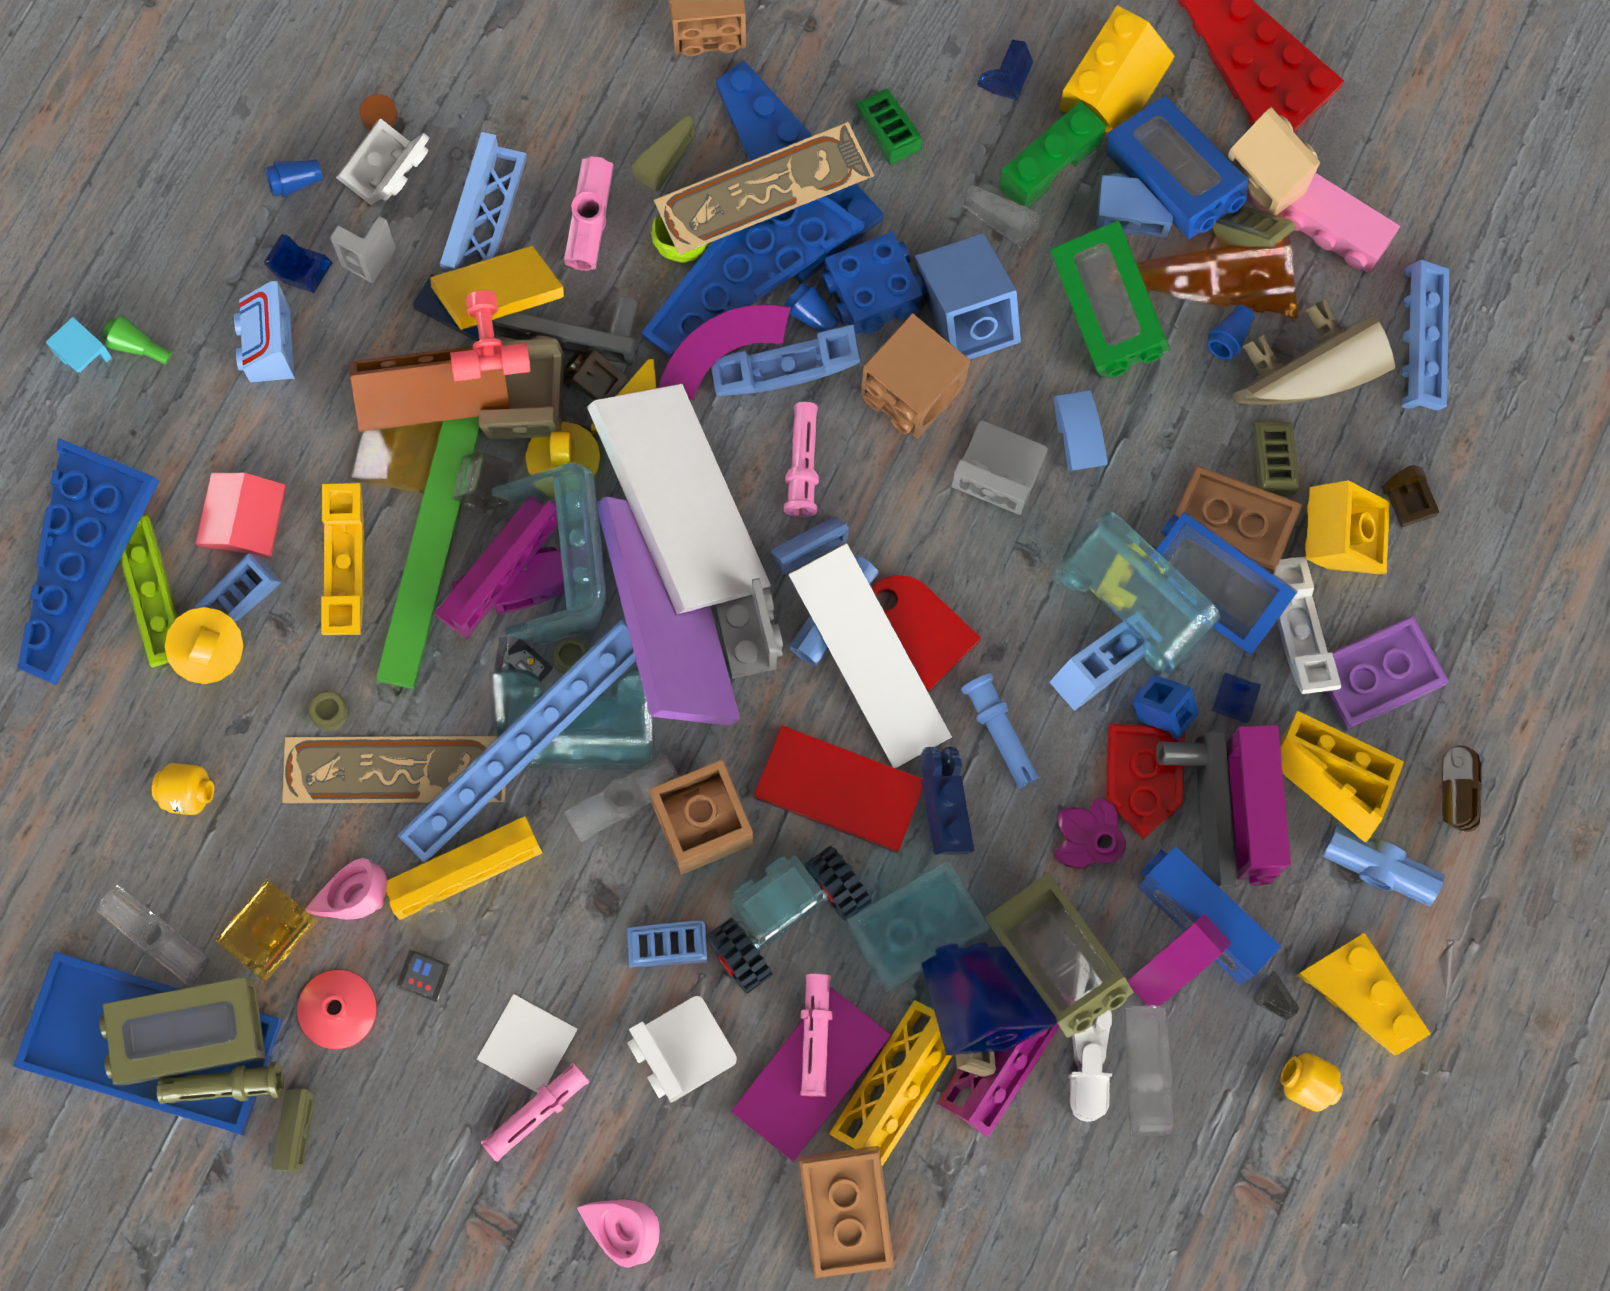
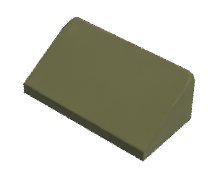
[272,1089,315,1173]

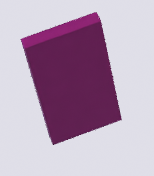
[731,987,891,1163]

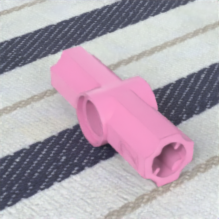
[564,156,614,271]

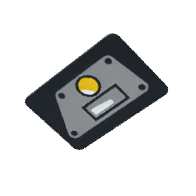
[500,639,553,689]

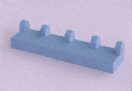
[1401,260,1449,411]

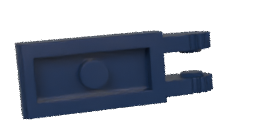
[920,747,975,855]

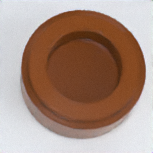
[360,94,398,130]

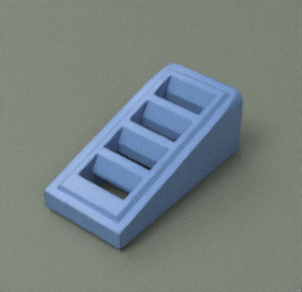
[195,553,282,623]
[627,920,708,968]

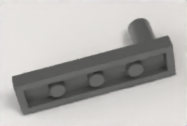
[492,296,638,366]
[1156,731,1236,890]

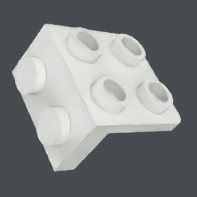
[336,119,430,205]
[627,996,737,1103]

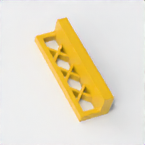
[386,816,542,920]
[829,1000,955,1166]

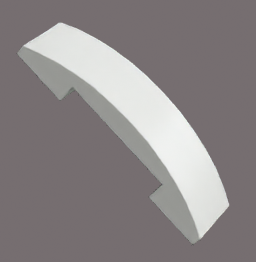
[1275,556,1341,694]

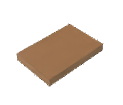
[1175,465,1302,574]
[799,1146,894,1279]

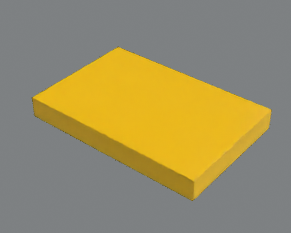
[430,246,564,330]

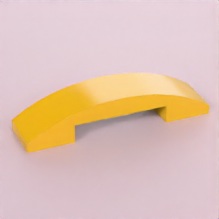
[321,483,365,635]

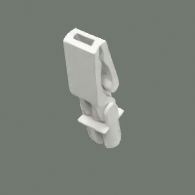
[1068,953,1112,1122]

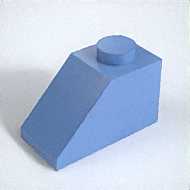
[1095,173,1173,237]

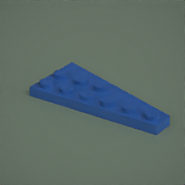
[716,60,884,284]
[18,438,159,685]

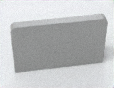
[330,216,396,283]

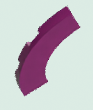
[658,304,791,400]

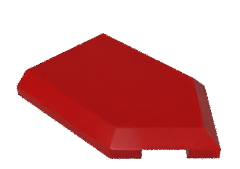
[1106,723,1185,840]

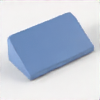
[770,517,849,575]

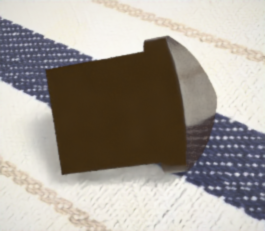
[1381,465,1439,528]

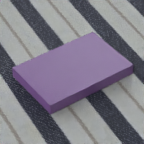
[1324,615,1449,731]

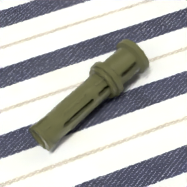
[156,1062,284,1104]

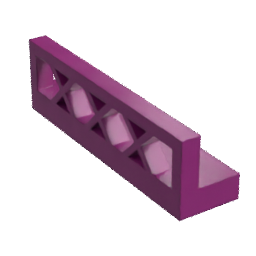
[435,495,562,639]
[936,972,1072,1138]

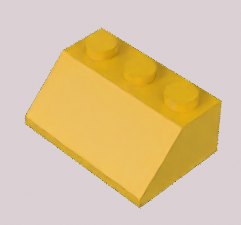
[1059,5,1175,135]

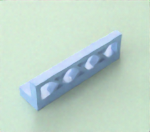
[440,132,527,273]

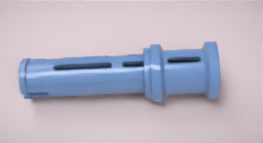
[961,673,1040,789]

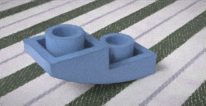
[1053,390,1108,471]

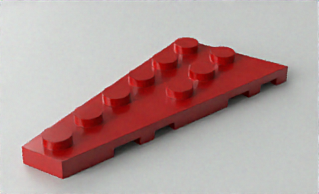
[1177,0,1344,133]

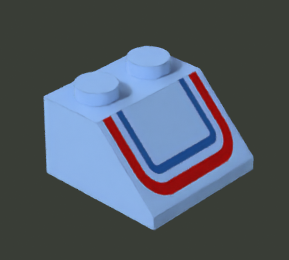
[234,281,295,383]

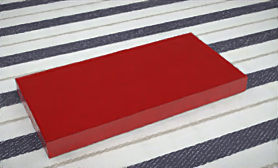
[754,725,923,854]

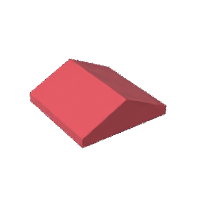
[195,473,286,558]

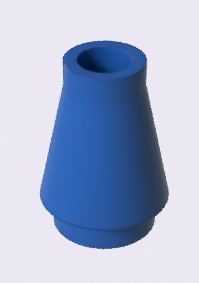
[265,159,323,198]
[784,283,840,332]
[1207,305,1255,360]

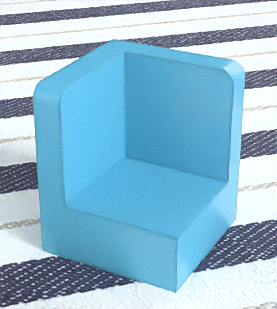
[45,317,112,372]

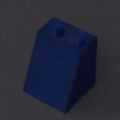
[921,942,1058,1055]

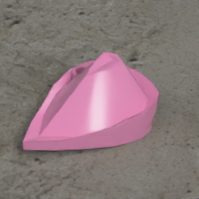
[305,858,388,920]
[577,1199,660,1268]

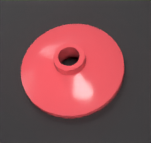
[297,970,377,1049]

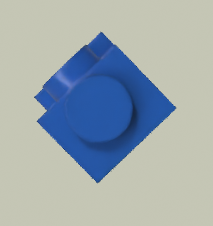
[1132,674,1199,740]

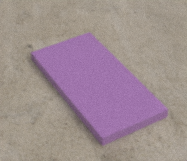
[596,496,741,726]

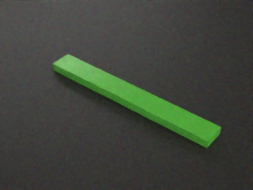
[376,416,481,689]

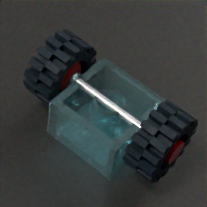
[705,845,872,994]

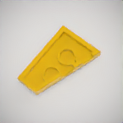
[1297,933,1431,1056]

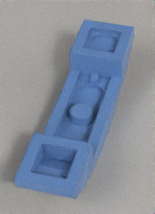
[711,325,861,396]

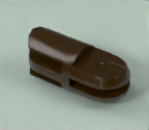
[1442,745,1482,832]

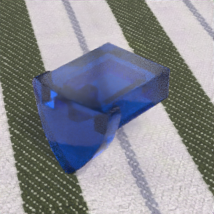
[977,39,1033,100]

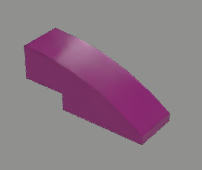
[1127,914,1231,1011]

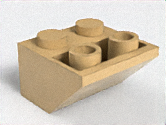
[1227,107,1320,216]

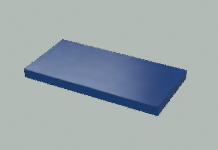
[13,952,283,1136]

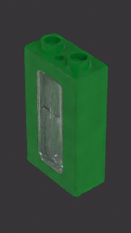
[1050,220,1170,378]

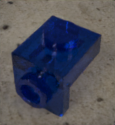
[264,234,333,293]

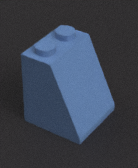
[915,233,1021,360]

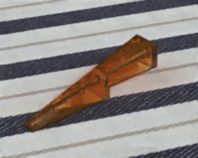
[1106,234,1298,318]

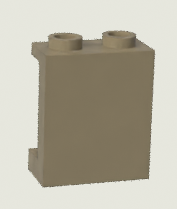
[478,336,565,440]

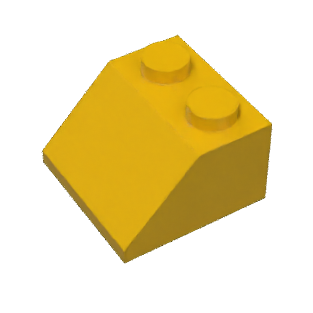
[1305,480,1390,574]

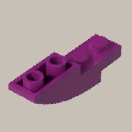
[452,541,605,615]

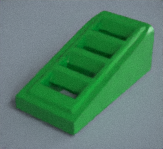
[855,88,923,165]

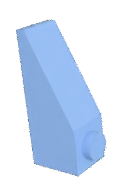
[1049,611,1164,711]

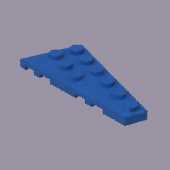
[641,196,865,358]

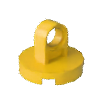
[525,421,601,497]
[165,607,244,684]

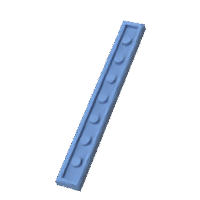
[397,618,636,863]

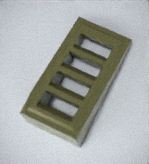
[631,115,695,191]
[1212,206,1296,247]
[1254,422,1299,495]

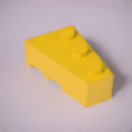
[1280,711,1404,843]

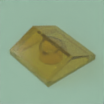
[352,421,442,493]
[215,880,318,983]

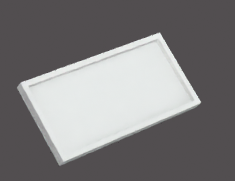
[587,384,771,614]

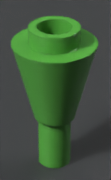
[102,315,173,365]

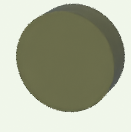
[308,690,349,731]

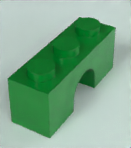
[998,101,1106,212]

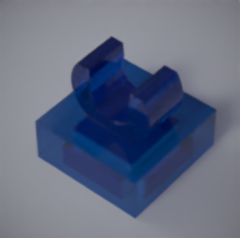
[1211,673,1261,723]

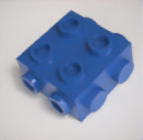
[821,231,926,334]

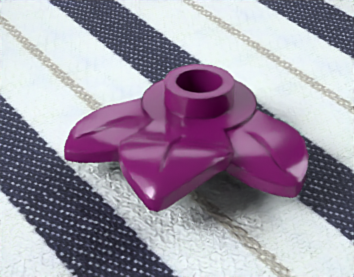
[1054,797,1126,869]

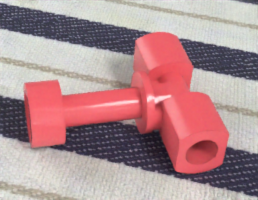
[450,290,530,382]

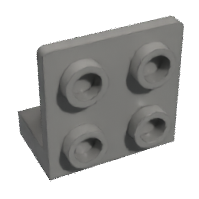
[951,420,1048,515]
[715,578,783,679]

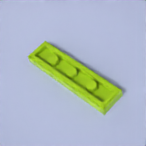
[120,514,178,668]

